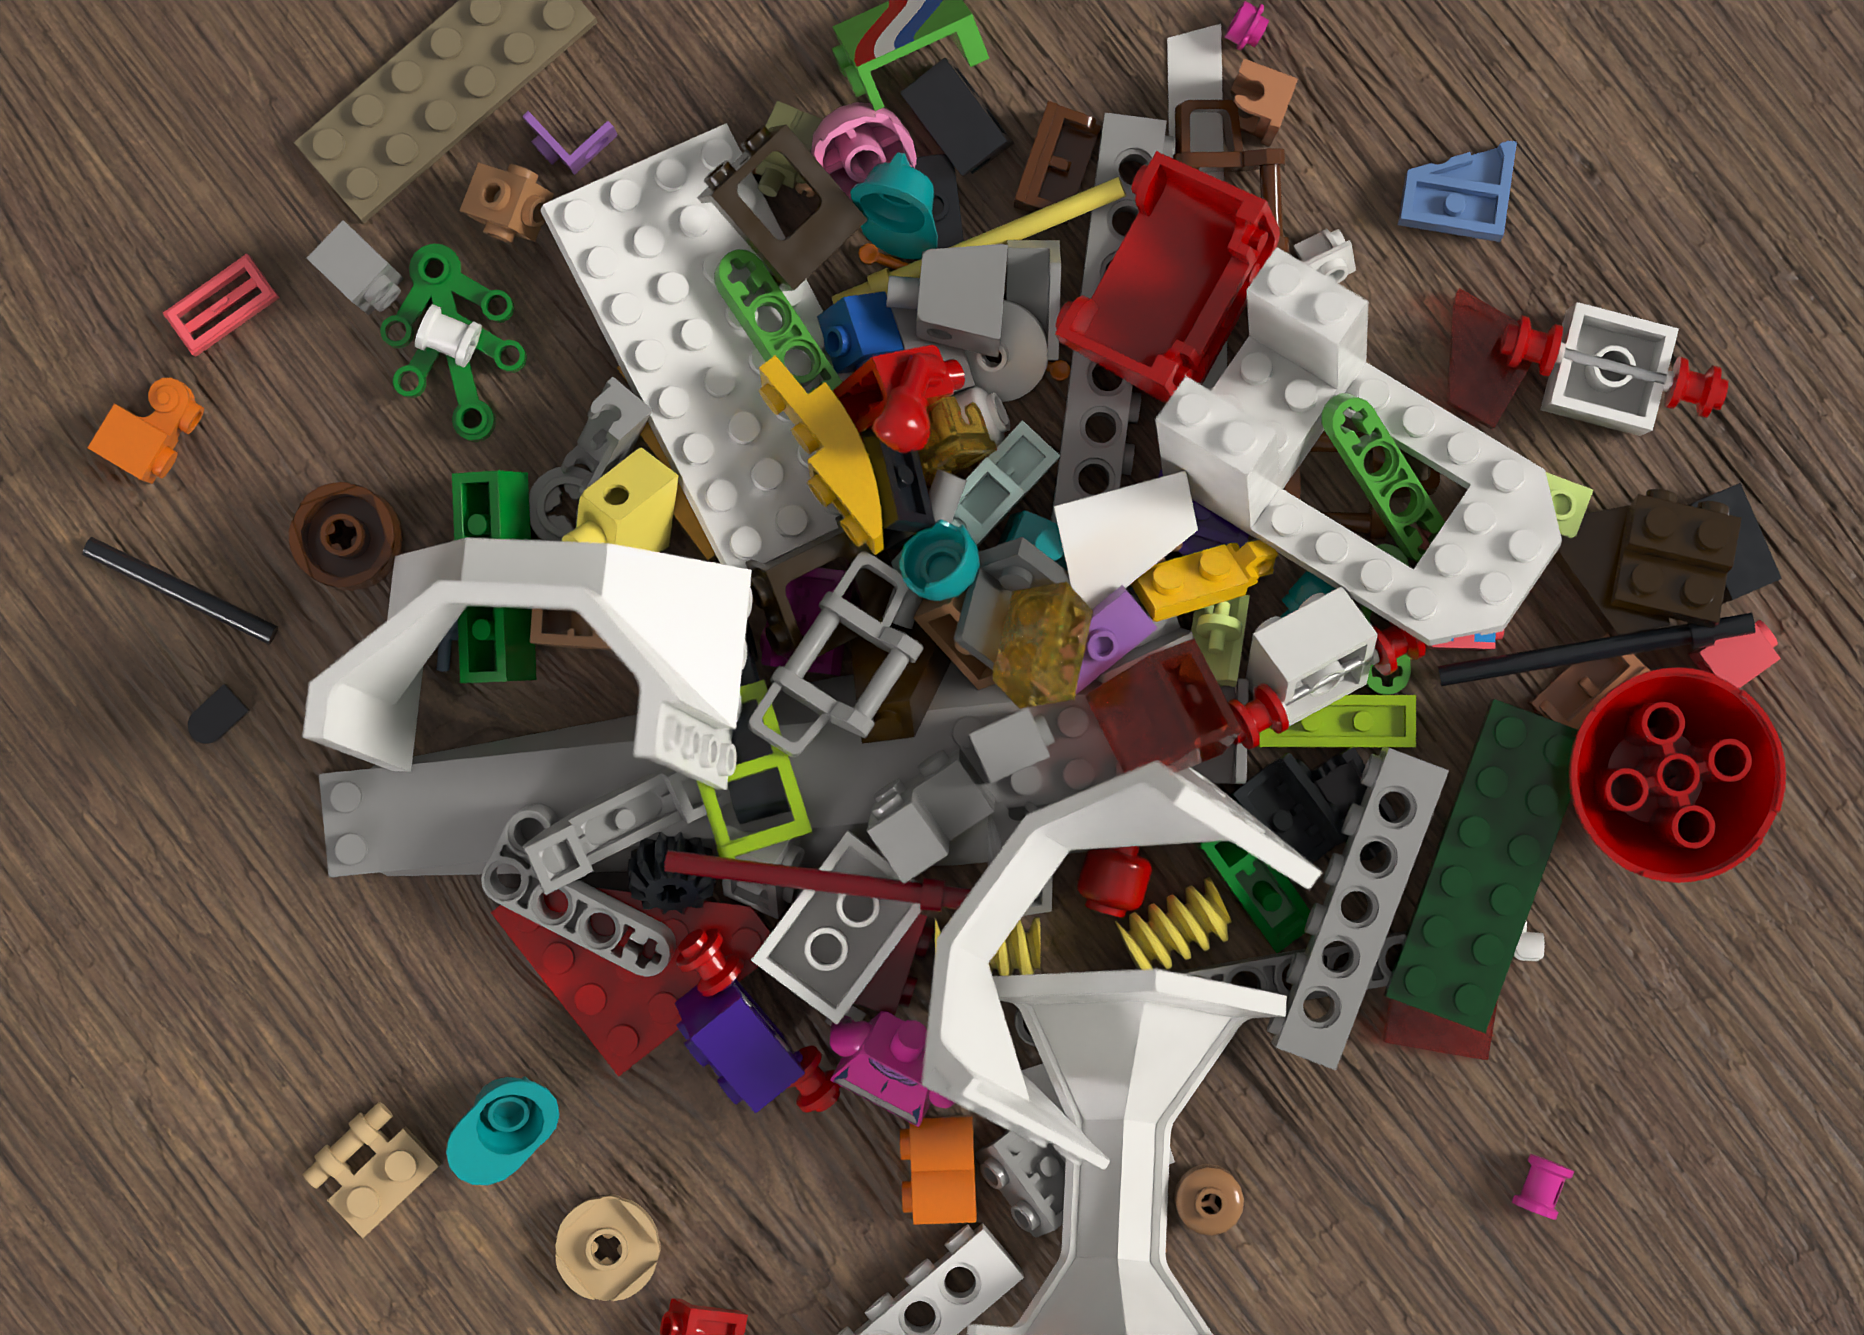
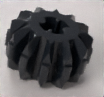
[628,832,716,915]

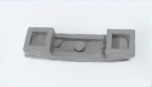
[522,767,732,895]

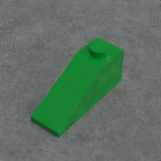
[1194,840,1311,953]

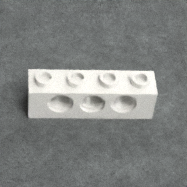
[837,1223,1024,1335]

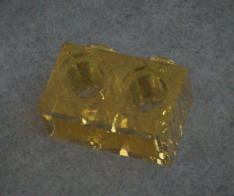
[992,581,1093,709]

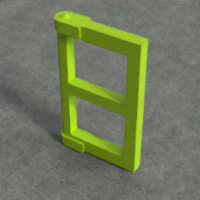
[696,680,812,859]

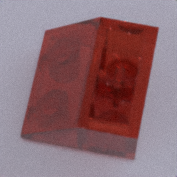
[1086,638,1242,774]

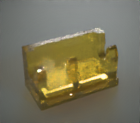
[918,397,997,490]

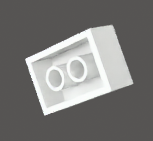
[751,831,922,1024]

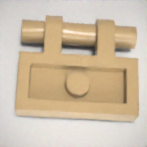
[303,1102,441,1238]

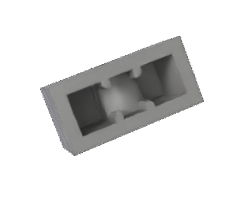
[307,220,404,316]
[968,708,1055,784]

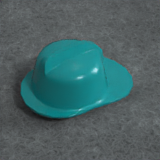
[850,153,938,259]
[446,1076,560,1185]

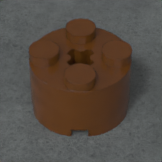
[289,482,403,590]

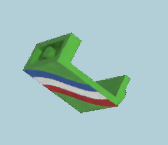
[831,0,989,111]

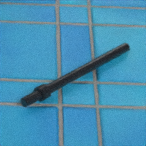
[1438,613,1756,687]

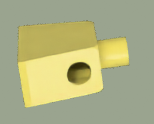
[562,447,679,553]

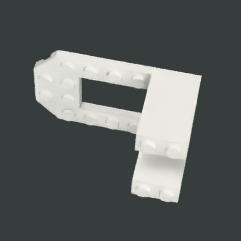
[1156,247,1562,646]

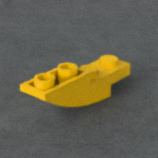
[758,355,884,555]

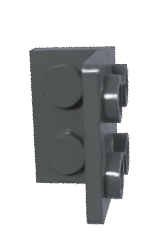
[954,537,1086,693]

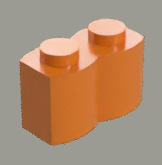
[900,1114,977,1225]

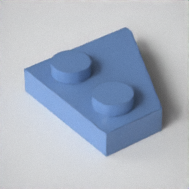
[1398,141,1517,242]

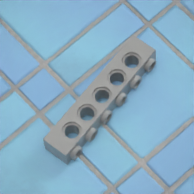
[1267,747,1449,1070]

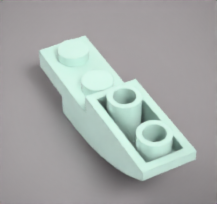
[891,420,1060,573]

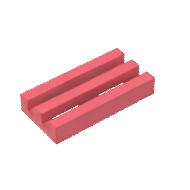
[163,254,280,357]

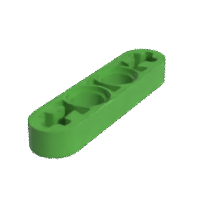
[714,249,842,394]
[1322,393,1445,563]

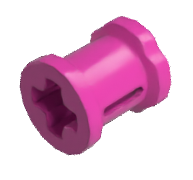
[1512,1153,1575,1220]

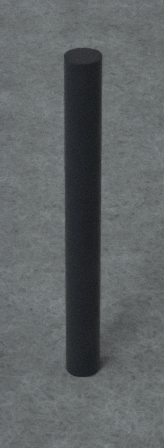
[82,537,278,645]

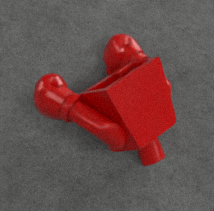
[832,344,965,453]

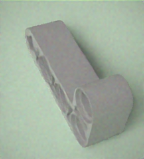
[481,803,676,977]

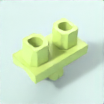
[1184,595,1250,687]

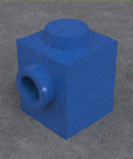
[817,291,904,374]

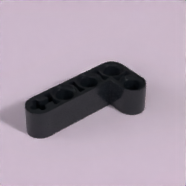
[727,618,791,825]

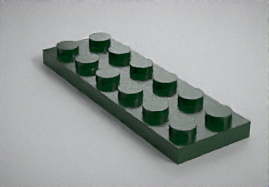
[1383,699,1579,1033]

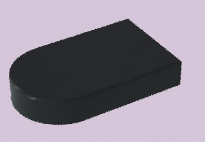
[188,684,250,744]

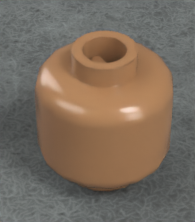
[1174,1164,1244,1236]

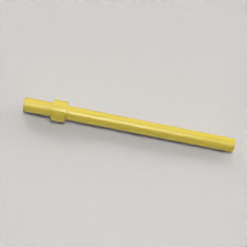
[832,177,1127,304]

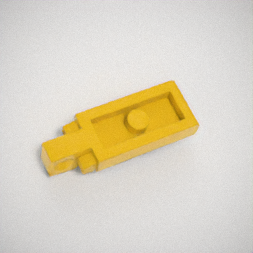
[1130,540,1278,622]

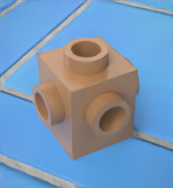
[459,163,554,244]

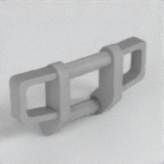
[748,552,923,757]

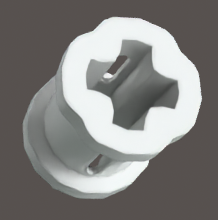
[415,304,482,368]

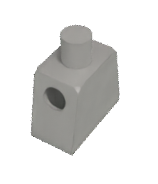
[887,244,1008,357]

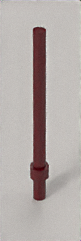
[665,850,972,912]

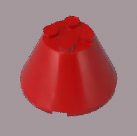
[1569,668,1786,883]

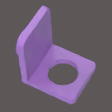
[523,111,618,175]

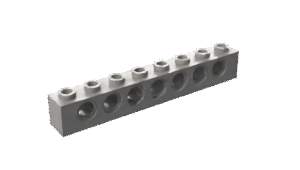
[1051,113,1175,524]

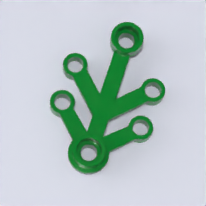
[380,243,527,442]

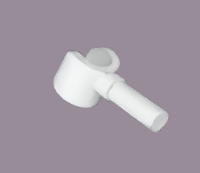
[1514,921,1544,961]

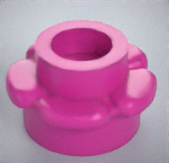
[1225,0,1269,50]

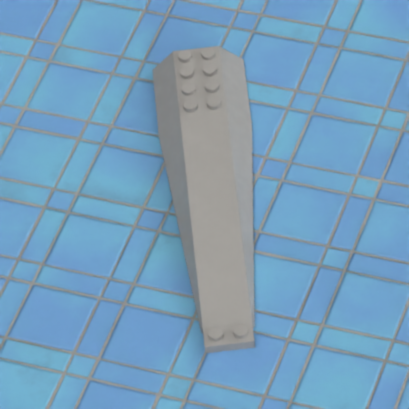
[319,658,1157,877]

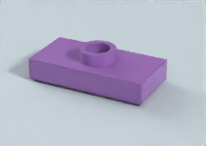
[1040,585,1158,695]

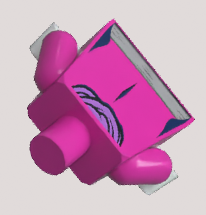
[825,1005,955,1127]

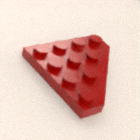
[491,887,772,1077]

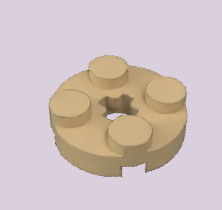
[555,1194,661,1301]

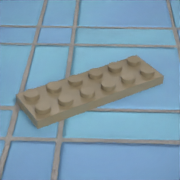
[293,0,598,223]

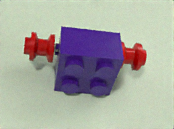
[675,929,841,1114]

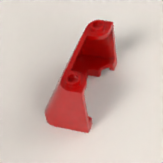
[1055,151,1280,404]

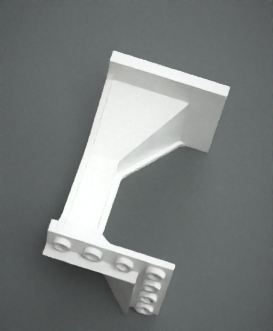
[303,538,752,790]
[922,756,1322,1170]
[967,969,1287,1335]

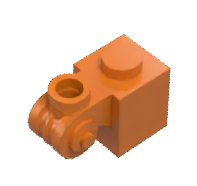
[87,378,204,484]

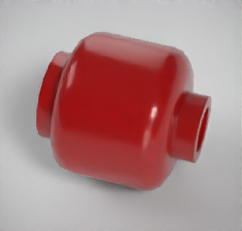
[1077,846,1152,918]

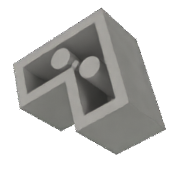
[867,747,995,884]

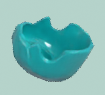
[899,519,980,601]

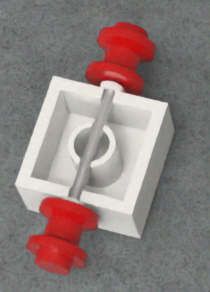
[1500,302,1729,436]
[1221,586,1426,750]

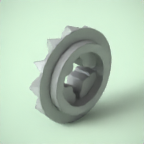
[529,466,591,542]

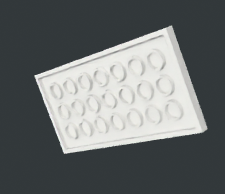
[540,123,854,569]

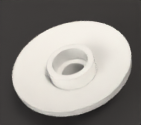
[964,300,1049,402]

